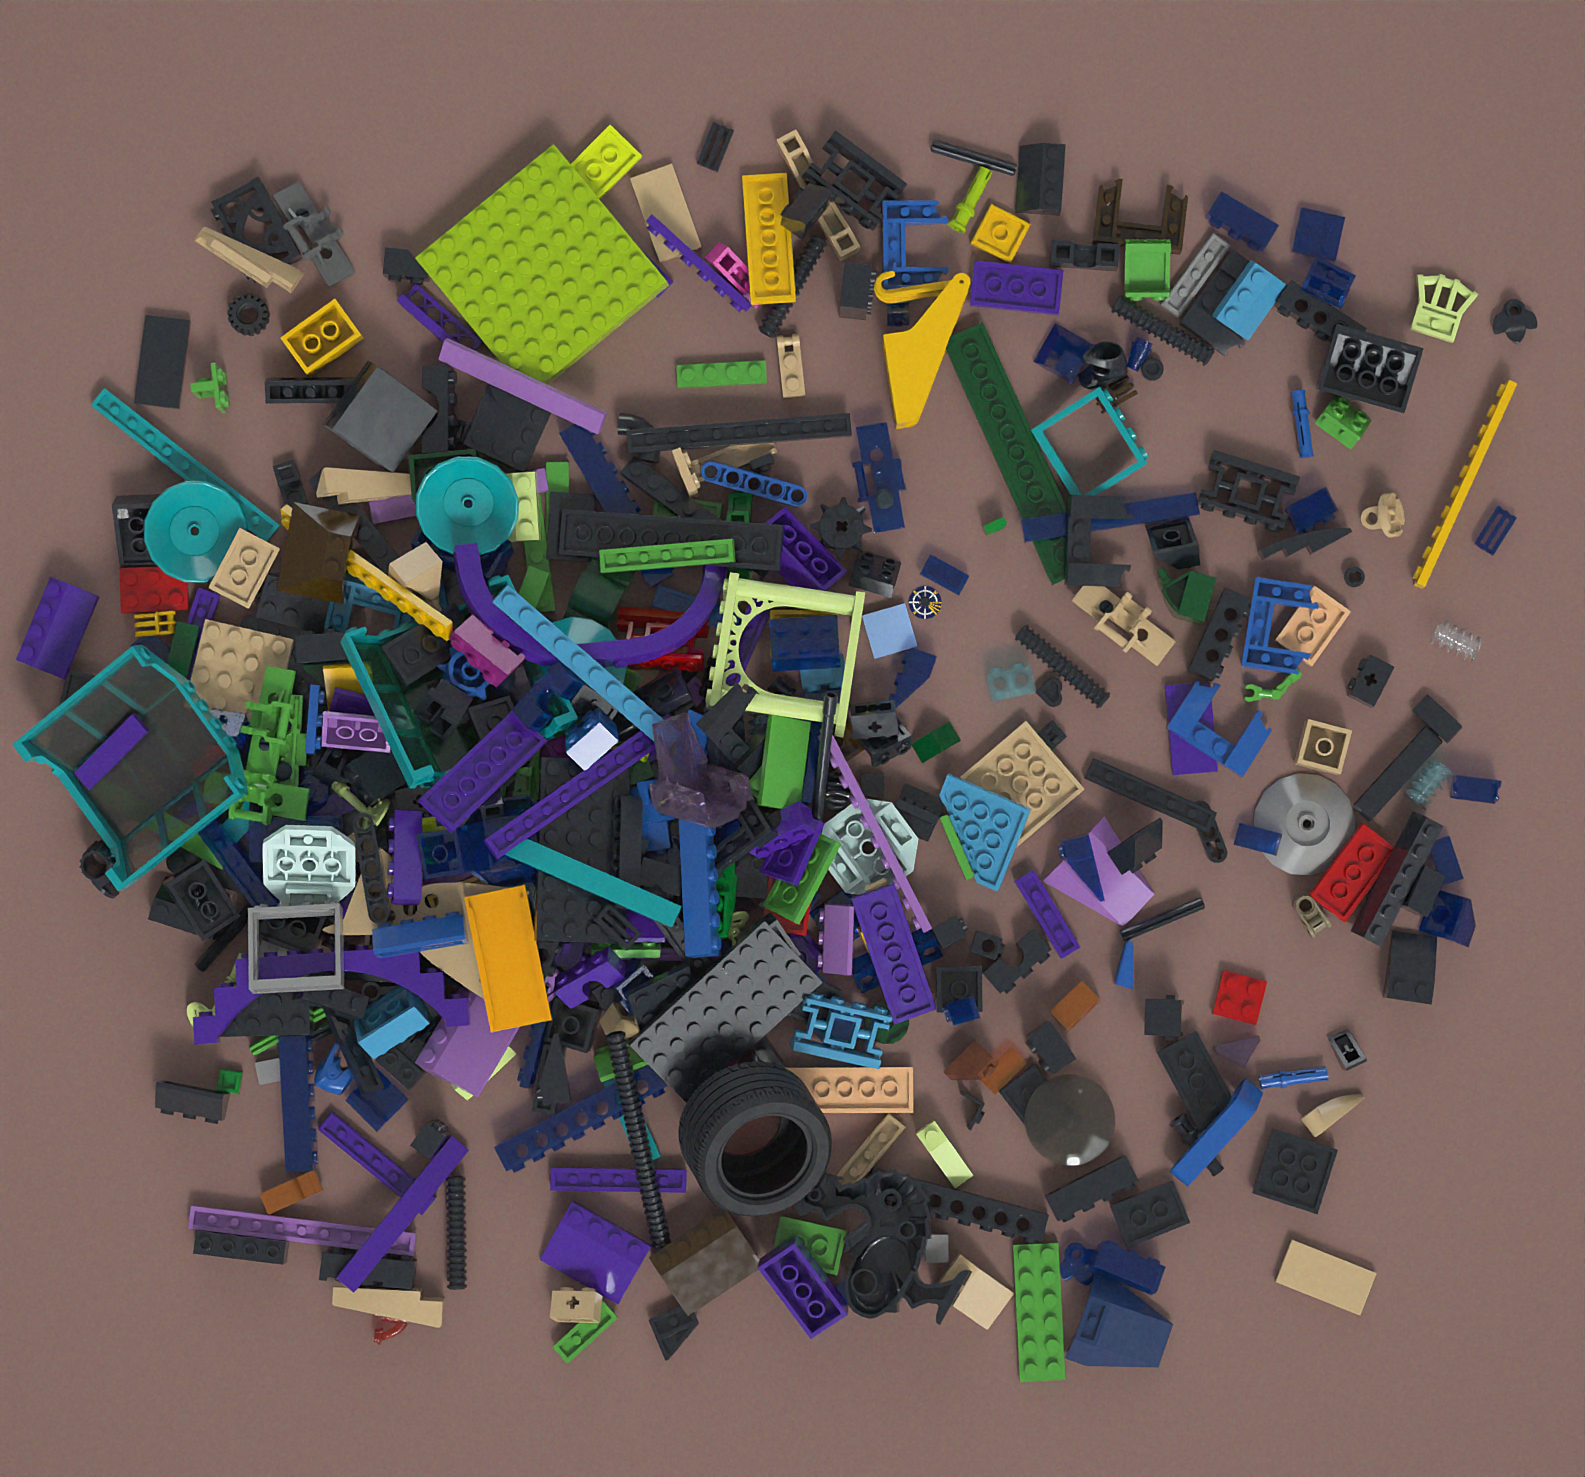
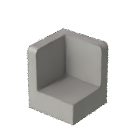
[925,1233,948,1263]

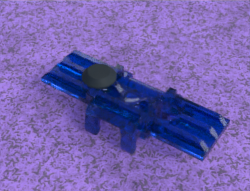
[851,422,907,533]

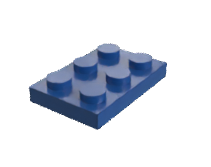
[305,685,327,756]

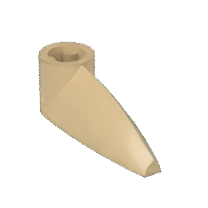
[1301,1094,1365,1137]

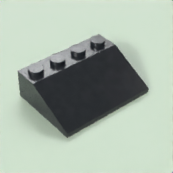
[1315,324,1424,413]

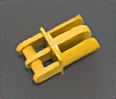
[134,611,176,637]

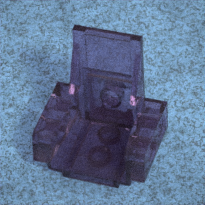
[649,712,753,829]

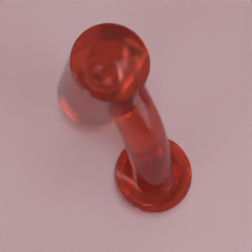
[373,1314,409,1345]

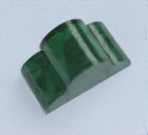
[562,557,638,630]

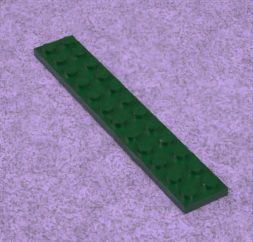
[945,322,1091,585]

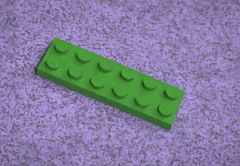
[1013,1242,1065,1382]

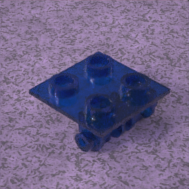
[345,1068,409,1132]

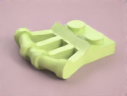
[1410,274,1478,343]

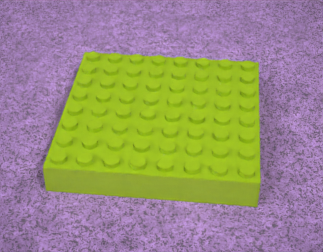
[415,144,669,385]

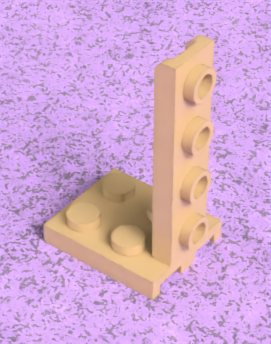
[672,443,777,498]

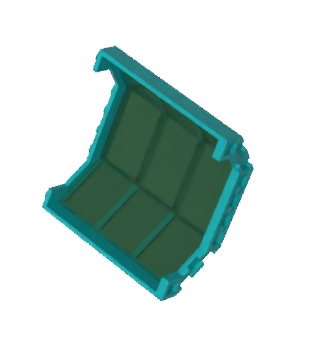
[340,575,578,788]

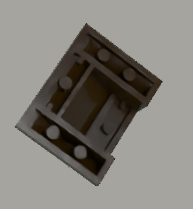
[277,502,360,604]

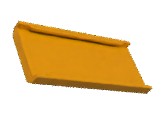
[464,885,552,1032]

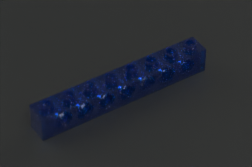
[494,1065,669,1173]

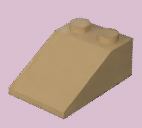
[937,1253,1014,1330]

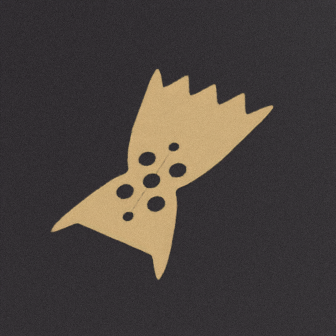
[323,839,529,999]

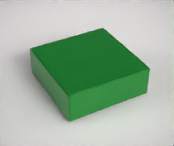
[982,517,1007,536]
[216,1068,243,1094]

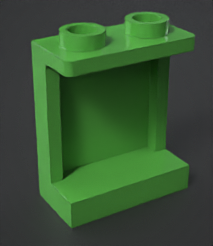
[1124,239,1171,301]

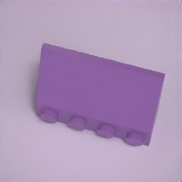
[415,987,520,1098]

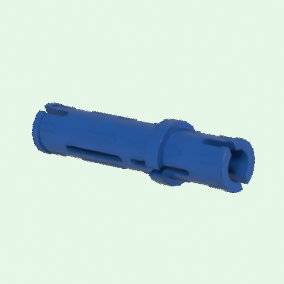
[1291,390,1314,458]
[1259,1066,1329,1090]

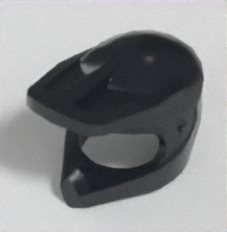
[1078,341,1128,389]

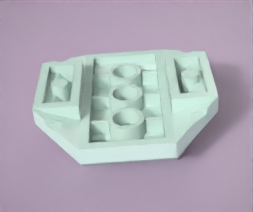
[822,799,918,895]
[263,825,356,906]

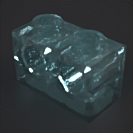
[985,663,1036,702]

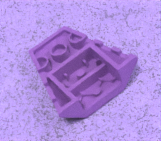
[1043,816,1154,927]

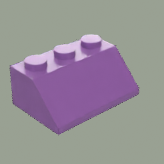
[322,711,393,753]
[817,903,854,975]

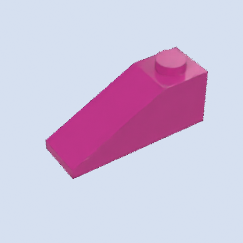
[704,242,760,308]

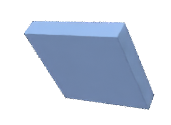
[862,603,917,659]

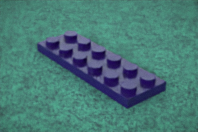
[418,709,547,834]
[851,883,936,1024]

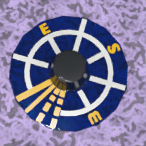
[908,586,942,619]

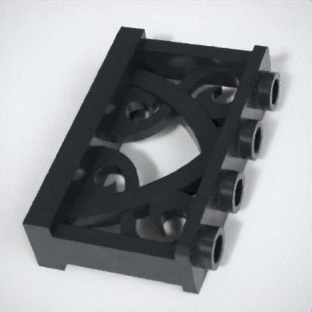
[210,176,302,283]

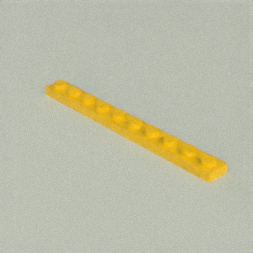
[1413,380,1518,589]
[281,505,453,641]

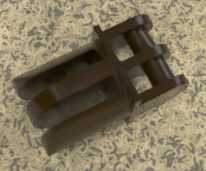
[1096,375,1138,414]

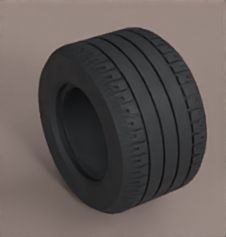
[678,1061,832,1217]

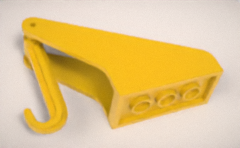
[874,271,970,429]

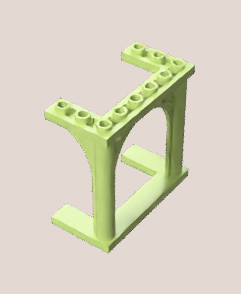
[706,572,865,737]

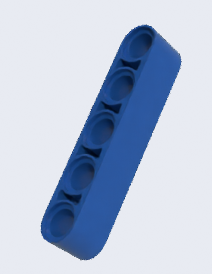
[700,460,808,506]

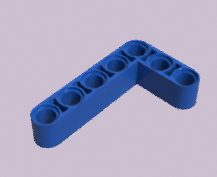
[1170,1078,1263,1187]

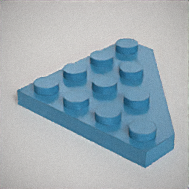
[939,773,1031,892]

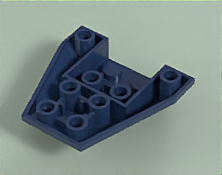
[1065,1272,1173,1368]

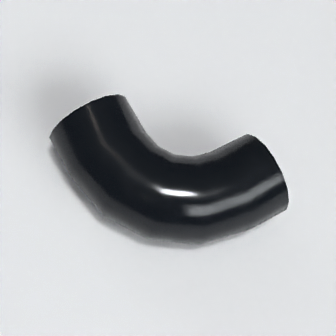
[617,413,661,463]

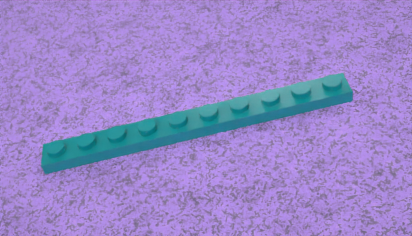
[91,388,281,542]

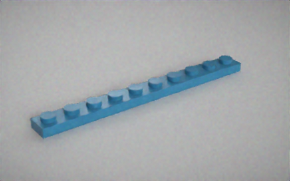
[492,585,680,751]

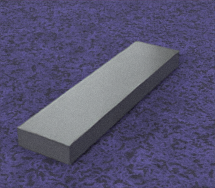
[1160,233,1231,319]

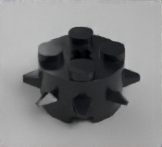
[811,497,872,559]

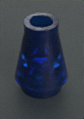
[1127,337,1153,372]

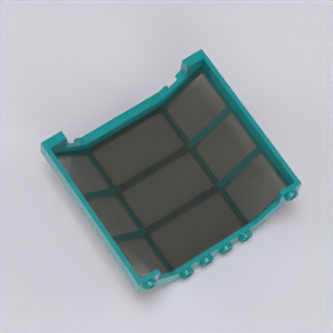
[12,645,248,891]

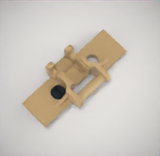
[1072,586,1176,667]

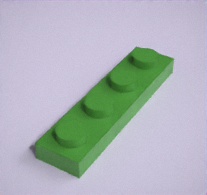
[676,360,767,389]

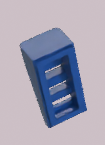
[1114,941,1133,989]

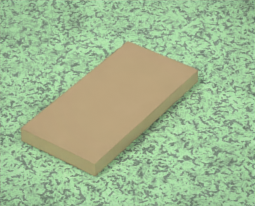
[630,164,702,263]
[1275,1239,1377,1315]

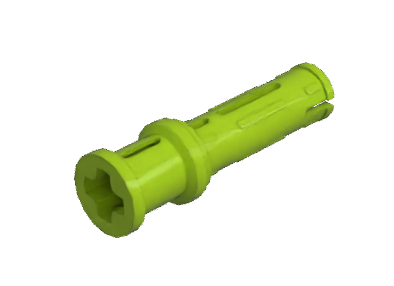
[947,167,993,234]

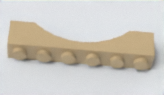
[776,129,860,262]

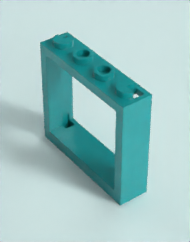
[1031,387,1149,496]

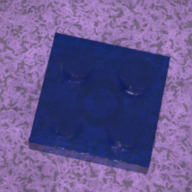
[1291,208,1345,262]

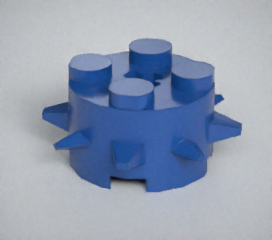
[437,646,489,701]

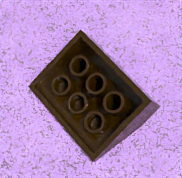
[649,1209,759,1316]

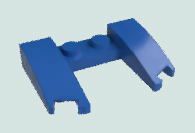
[881,200,949,290]
[1241,577,1318,675]
[1166,681,1272,777]

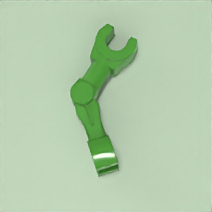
[1244,668,1303,702]

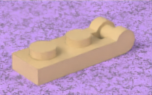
[776,333,805,398]

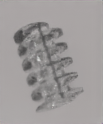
[1430,620,1482,662]

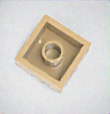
[1294,719,1352,775]

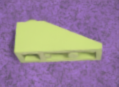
[916,1120,973,1188]

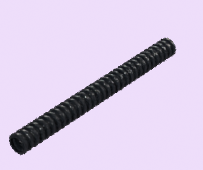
[606,1031,671,1249]

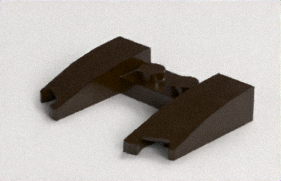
[1092,179,1188,255]

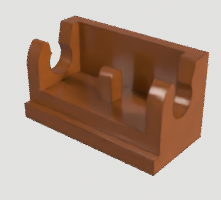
[1050,981,1100,1032]

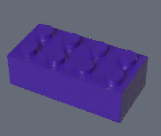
[764,507,847,591]
[758,1235,849,1339]

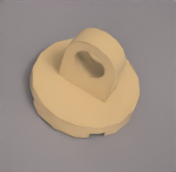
[1361,492,1405,538]

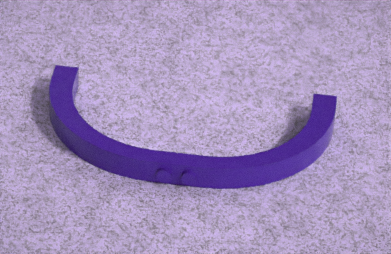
[453,543,727,669]

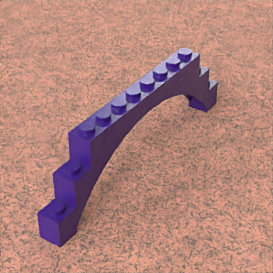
[193,945,471,1045]

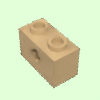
[550,1287,602,1323]

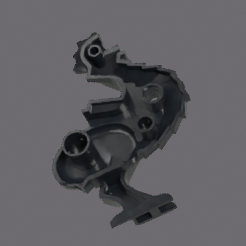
[794,1169,972,1325]

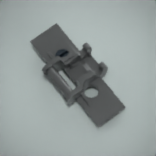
[272,182,355,288]

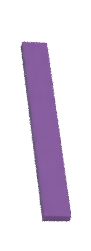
[438,338,607,434]
[369,468,549,525]

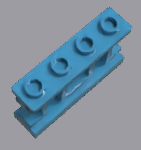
[789,992,893,1069]

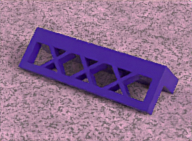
[397,284,483,351]

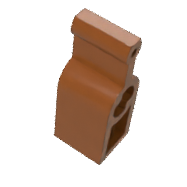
[259,1169,324,1215]

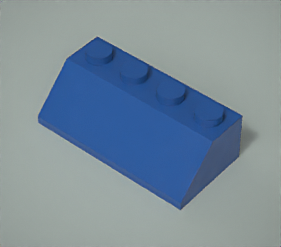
[372,911,469,959]

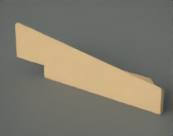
[194,227,304,293]
[316,467,411,504]
[332,1285,445,1328]

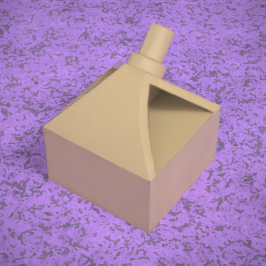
[388,542,442,612]

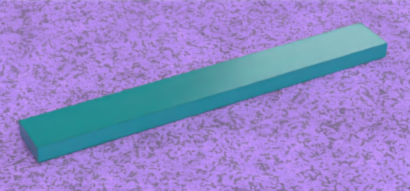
[504,839,681,928]

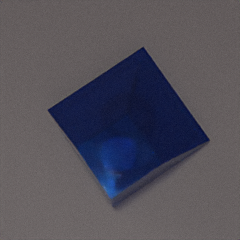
[1033,323,1094,384]
[1418,890,1476,948]

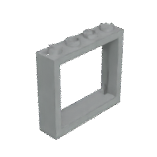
[248,900,344,994]

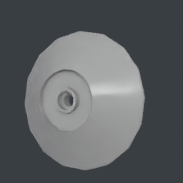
[1253,773,1356,876]

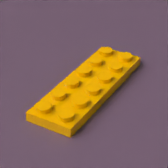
[742,173,796,305]

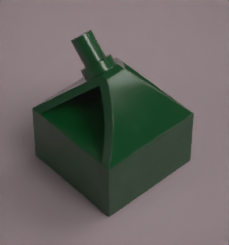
[1157,568,1216,625]

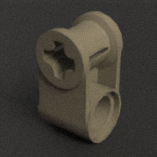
[1292,895,1332,939]

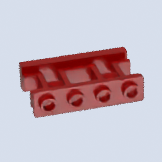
[617,607,710,672]

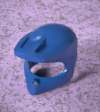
[314,1040,354,1095]

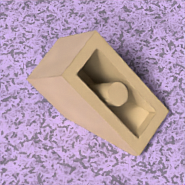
[599,1003,638,1039]

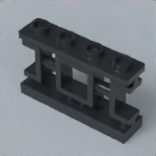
[801,130,907,231]
[1196,450,1300,532]

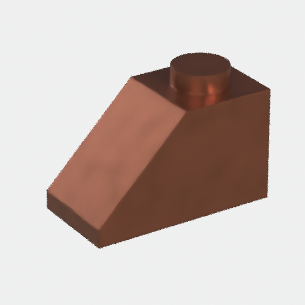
[943,1040,998,1080]

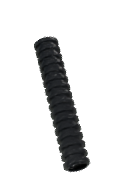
[758,235,828,338]
[1111,295,1215,366]
[1015,624,1111,709]
[446,1176,467,1290]

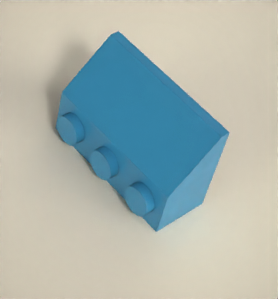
[1212,260,1287,340]
[354,985,430,1059]

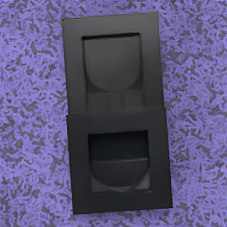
[273,459,309,508]
[1412,694,1463,744]

